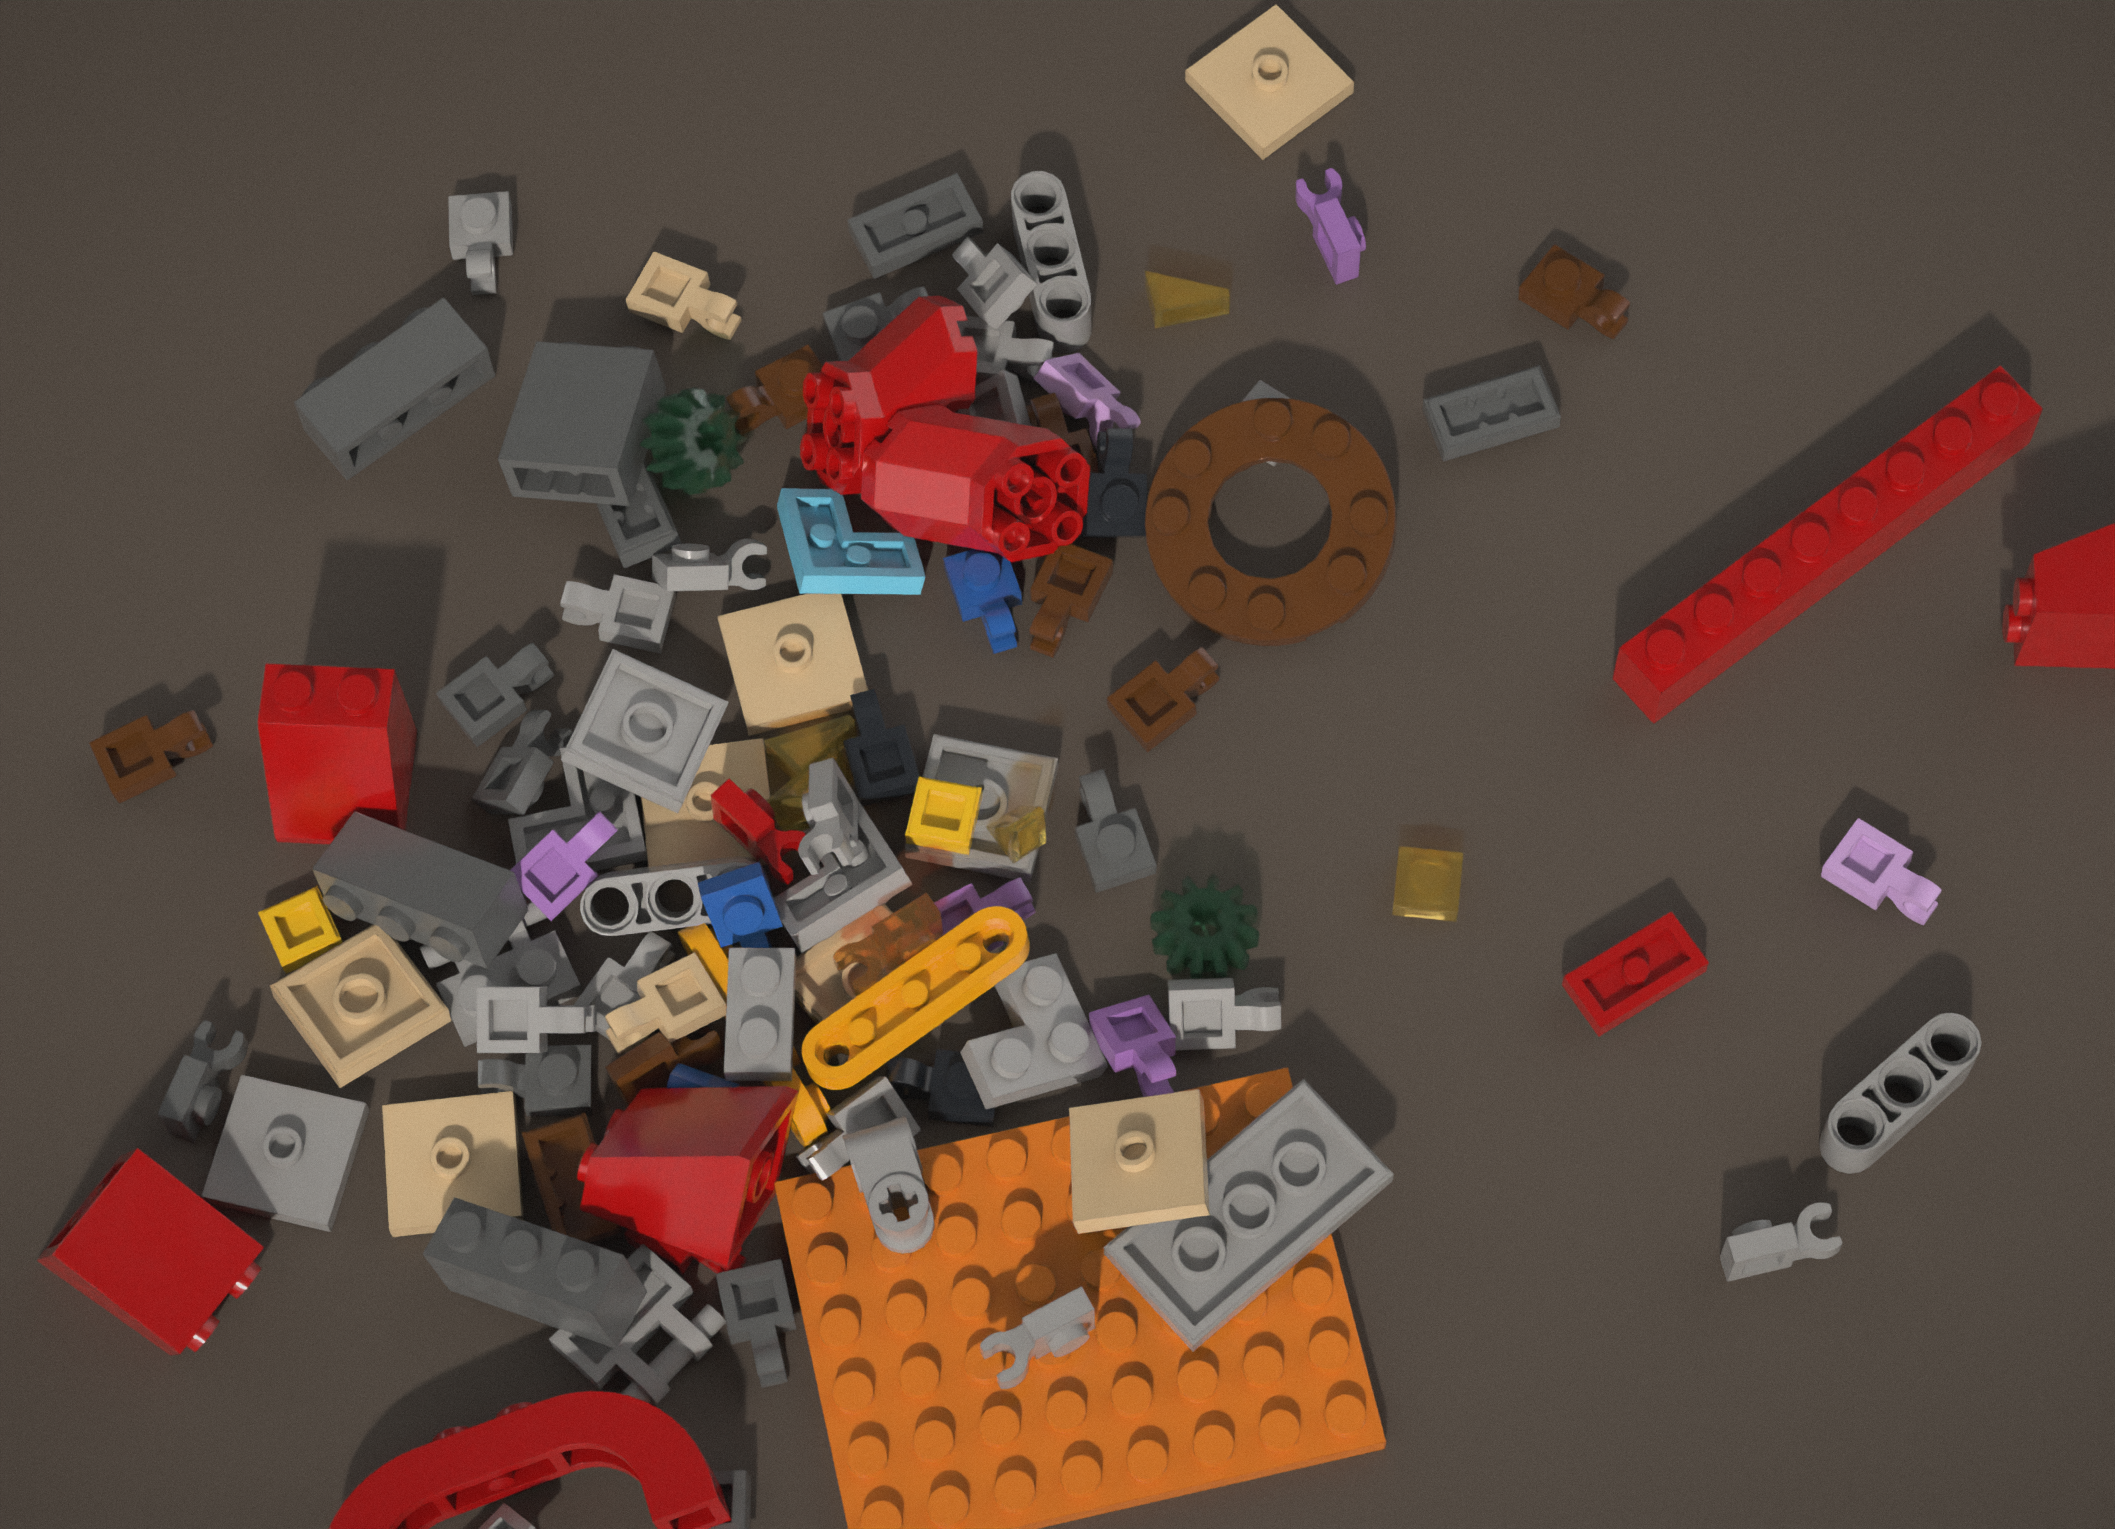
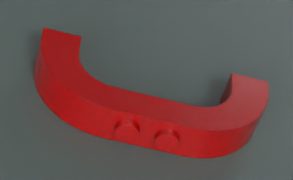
[328,1391,732,1529]

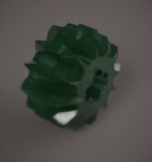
[639,387,749,495]
[1150,873,1260,979]

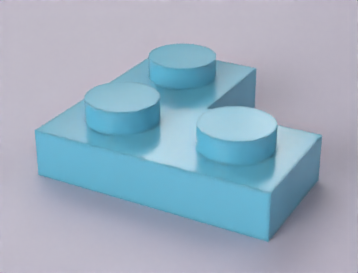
[777,488,926,595]

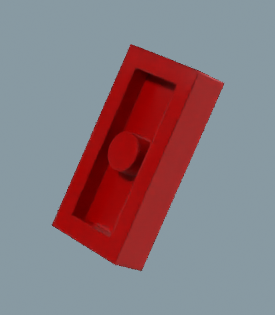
[1562,911,1709,1037]

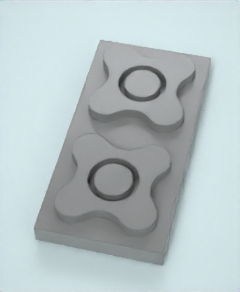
[1104,1079,1394,1352]

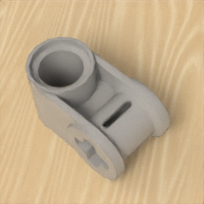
[842,1116,935,1254]

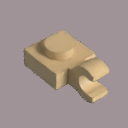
[626,252,742,340]
[605,952,726,1054]

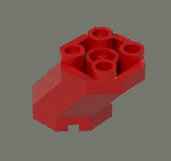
[800,296,977,495]
[861,404,1090,562]

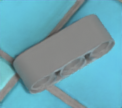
[1011,171,1092,353]
[580,856,769,936]
[1819,1013,1982,1174]

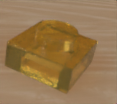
[1392,846,1463,922]

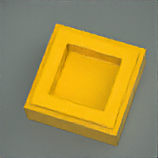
[905,777,983,855]
[258,886,343,974]

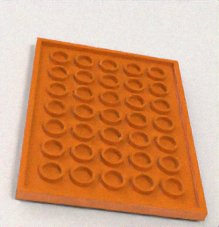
[774,1067,1386,1529]

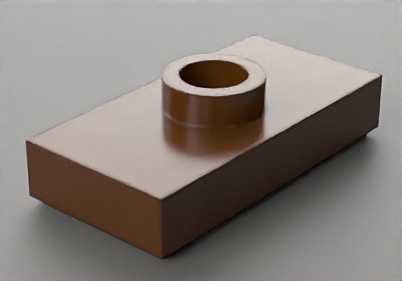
[522,1113,625,1247]

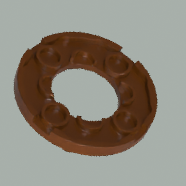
[1145,398,1397,646]

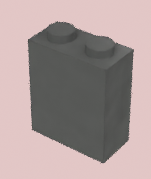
[498,341,666,506]

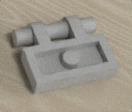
[419,898,583,1047]
[549,1244,726,1405]

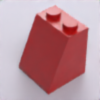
[2002,523,2115,669]
[258,663,417,844]
[577,1086,799,1266]
[37,1148,264,1356]

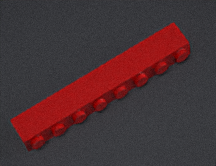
[1612,365,2043,724]

